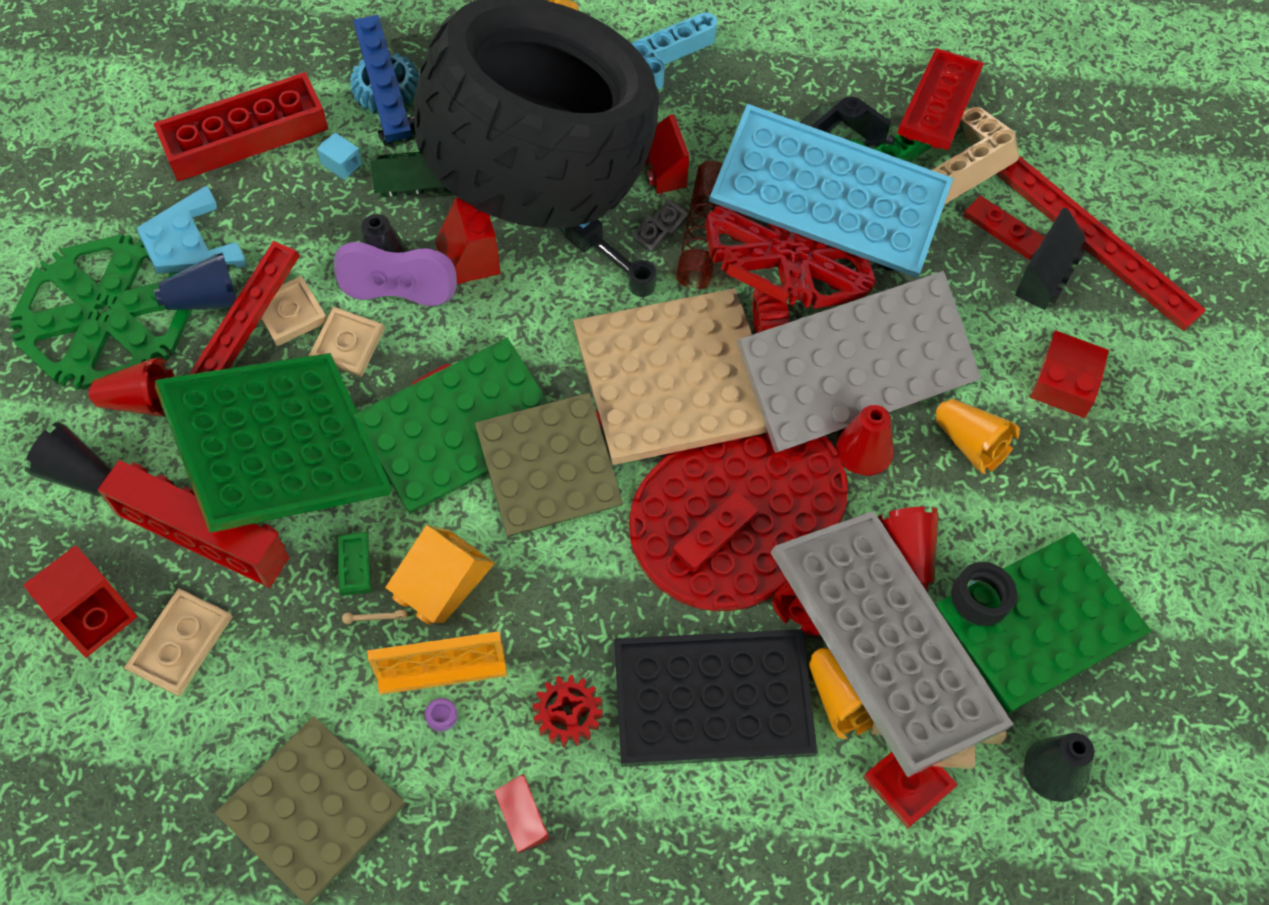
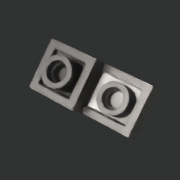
[631,199,690,253]

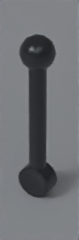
[863,134,895,146]

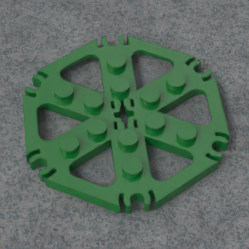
[10,234,192,390]

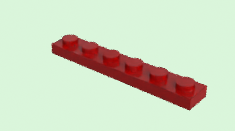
[189,241,300,375]

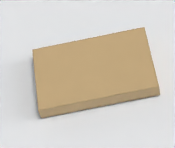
[124,588,233,697]

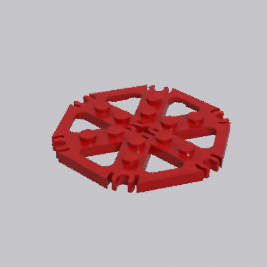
[705,205,876,309]

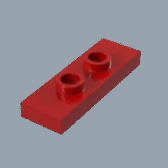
[963,195,1045,260]
[672,491,759,572]

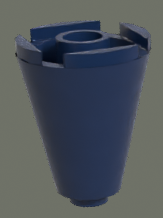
[154,253,236,310]

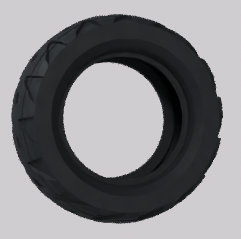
[414,0,659,228]

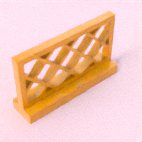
[367,631,507,695]

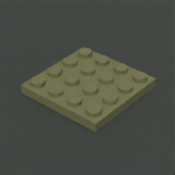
[475,393,623,537]
[215,716,406,905]

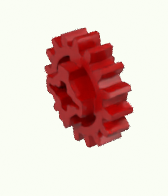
[532,675,603,747]

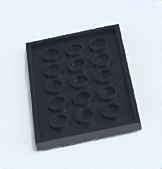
[614,629,818,767]

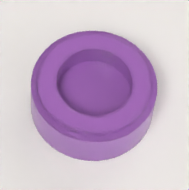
[425,698,458,732]

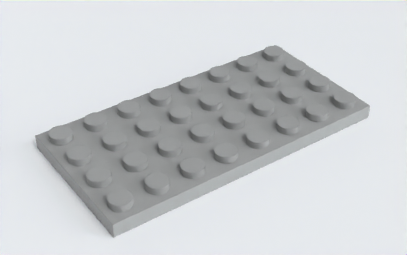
[736,271,981,453]
[770,511,1014,777]

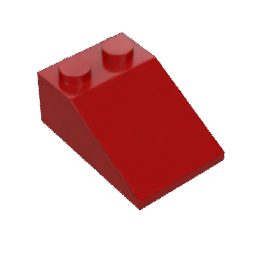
[1030,330,1109,418]

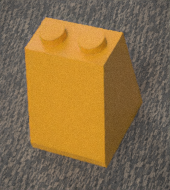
[385,525,495,625]

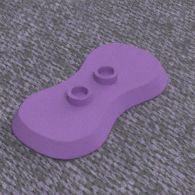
[333,242,457,306]

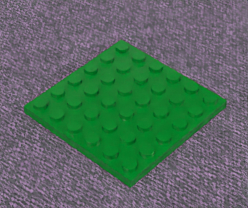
[155,353,392,533]

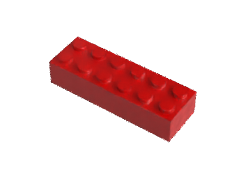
[153,72,329,182]
[97,460,289,589]

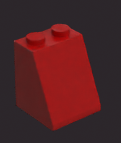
[435,198,501,284]
[23,545,138,658]

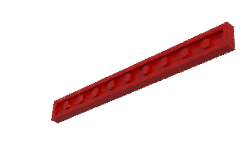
[996,156,1206,332]

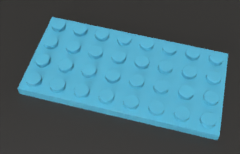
[709,104,954,278]

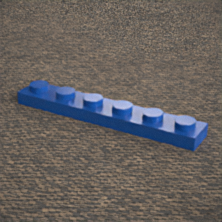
[353,15,412,142]

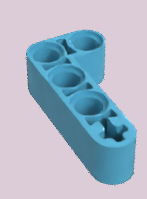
[631,12,717,90]

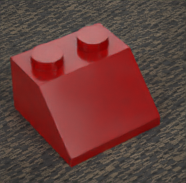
[645,114,689,194]

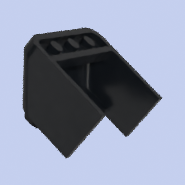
[800,97,891,147]

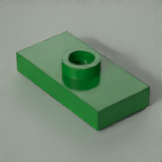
[337,532,372,596]

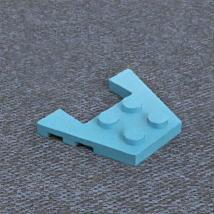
[137,186,247,274]

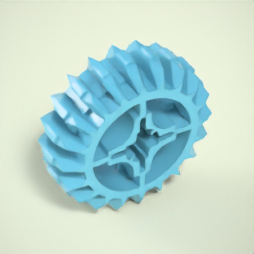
[350,52,419,114]

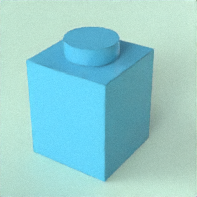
[317,132,362,180]

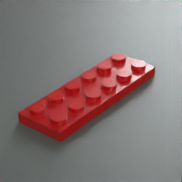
[897,48,984,151]

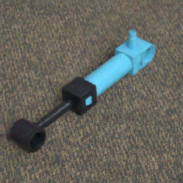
[561,219,656,297]

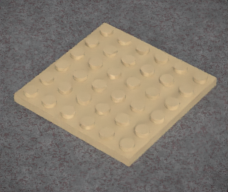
[573,288,768,465]

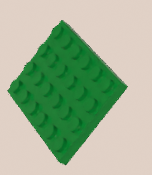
[353,337,549,515]
[935,532,1152,715]

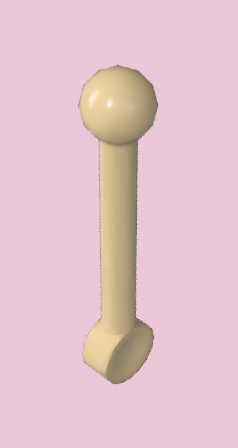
[342,610,407,625]

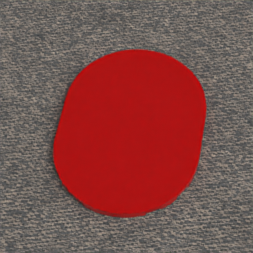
[629,432,848,611]

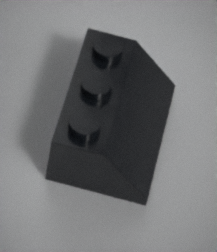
[1015,207,1086,310]

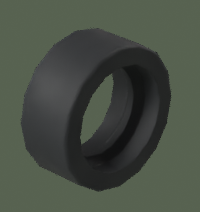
[951,562,1018,626]

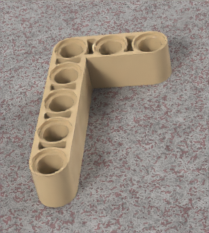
[932,107,1019,204]

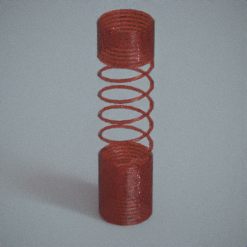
[676,160,723,289]

